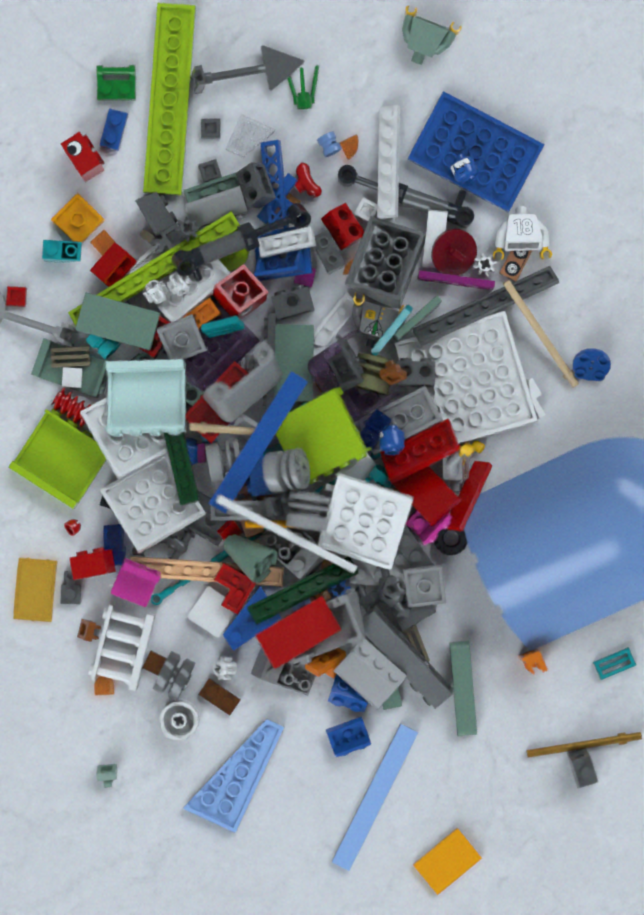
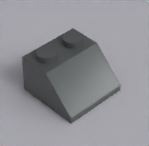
[135,192,178,239]

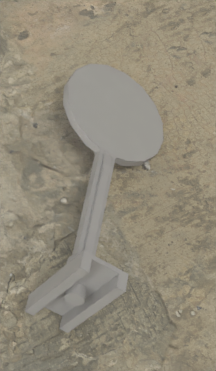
[0,292,79,347]

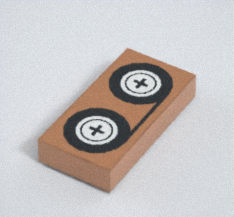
[499,250,532,281]

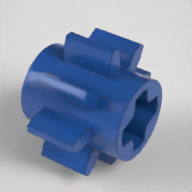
[327,580,351,599]

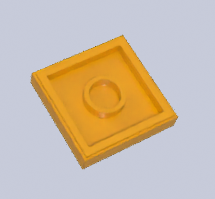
[51,193,105,243]

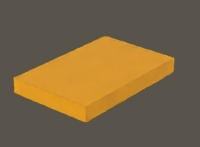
[413,828,482,895]

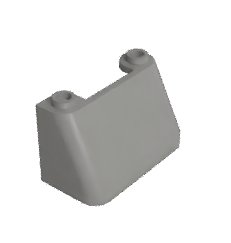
[203,340,282,422]
[277,592,366,665]

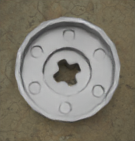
[205,438,243,483]
[263,448,310,493]
[286,491,330,531]

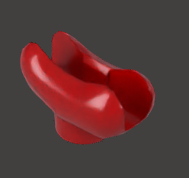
[295,162,322,198]

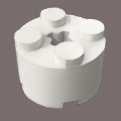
[159,700,199,740]

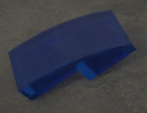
[359,409,392,454]
[103,524,126,566]

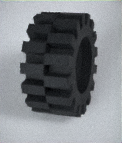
[434,528,468,556]

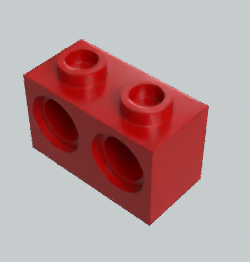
[321,203,364,251]

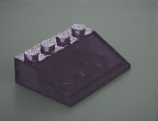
[163,300,260,392]

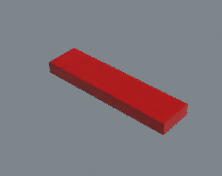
[447,461,493,531]

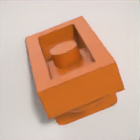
[305,648,346,678]

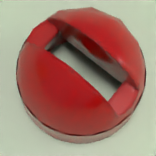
[64,519,81,536]

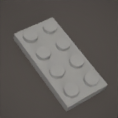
[358,386,443,455]

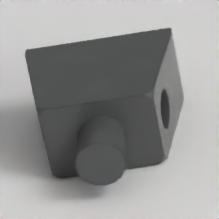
[567,748,598,788]

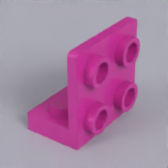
[406,510,452,545]
[111,558,161,607]

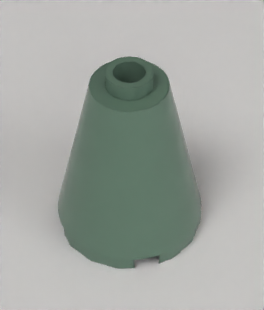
[224,534,278,583]

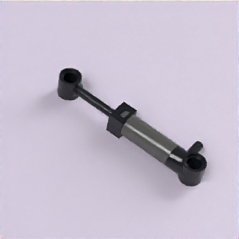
[338,165,474,228]
[172,203,311,281]

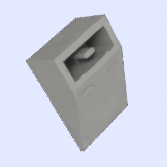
[258,528,325,580]
[251,648,316,696]

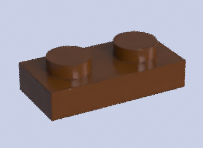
[198,678,241,716]

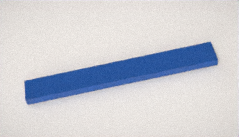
[209,371,308,514]

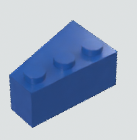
[223,586,282,651]

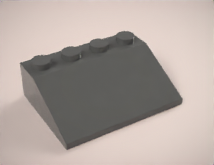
[345,216,425,309]

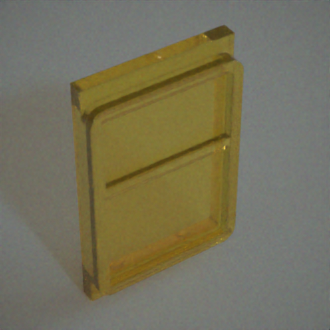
[13,557,57,622]

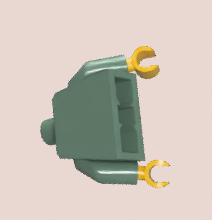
[402,6,462,64]

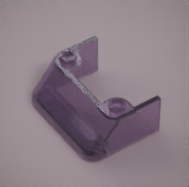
[308,330,400,423]

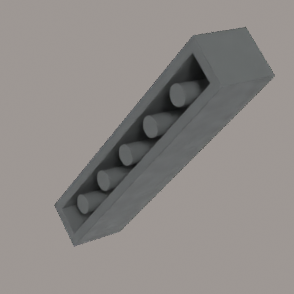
[362,605,453,709]

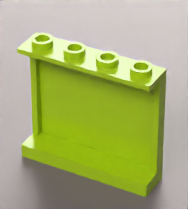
[276,387,372,485]
[8,408,107,509]

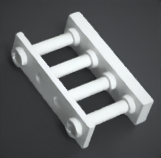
[88,604,155,691]

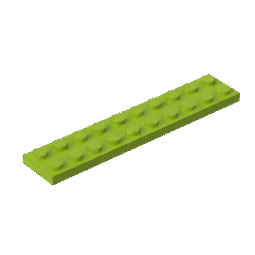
[143,3,196,196]

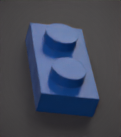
[100,108,128,151]

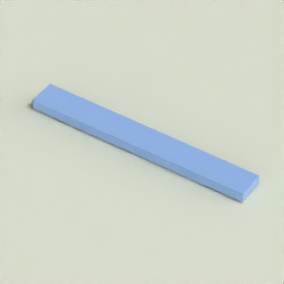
[332,724,418,871]

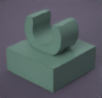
[96,764,118,788]

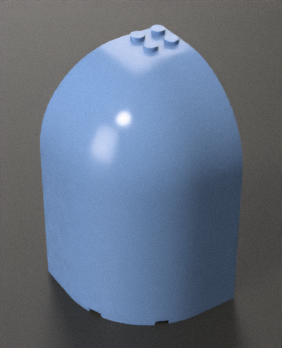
[464,437,644,651]

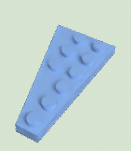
[183,719,284,833]

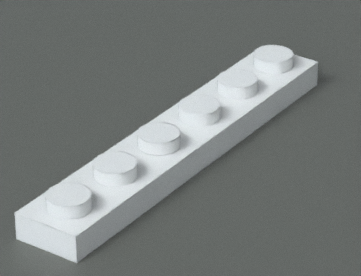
[377,105,400,219]

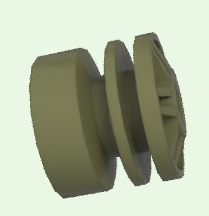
[354,353,396,395]

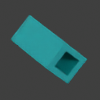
[42,240,82,263]

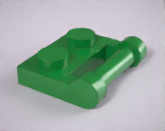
[97,65,136,101]

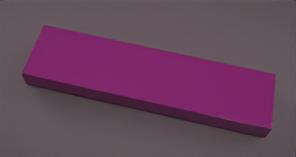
[417,270,495,290]

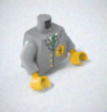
[352,292,410,349]
[443,441,485,491]

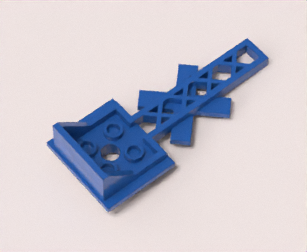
[254,140,313,282]

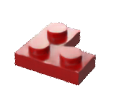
[214,562,256,615]

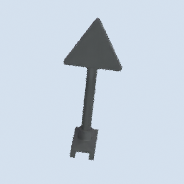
[191,45,304,94]

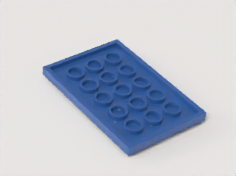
[407,91,545,213]

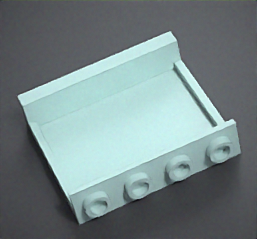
[105,359,186,437]

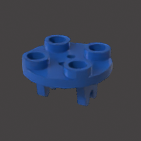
[573,348,611,381]

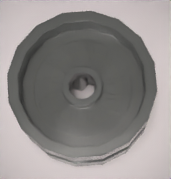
[153,651,196,701]

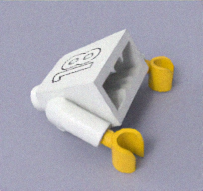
[493,206,552,260]

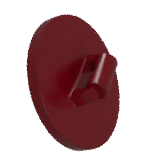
[431,229,477,276]

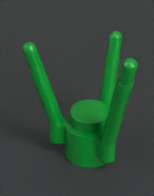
[288,65,319,109]

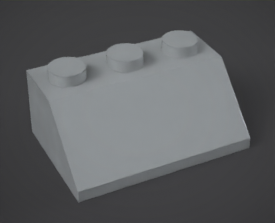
[185,186,248,232]
[334,638,407,710]

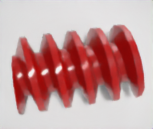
[51,388,91,427]

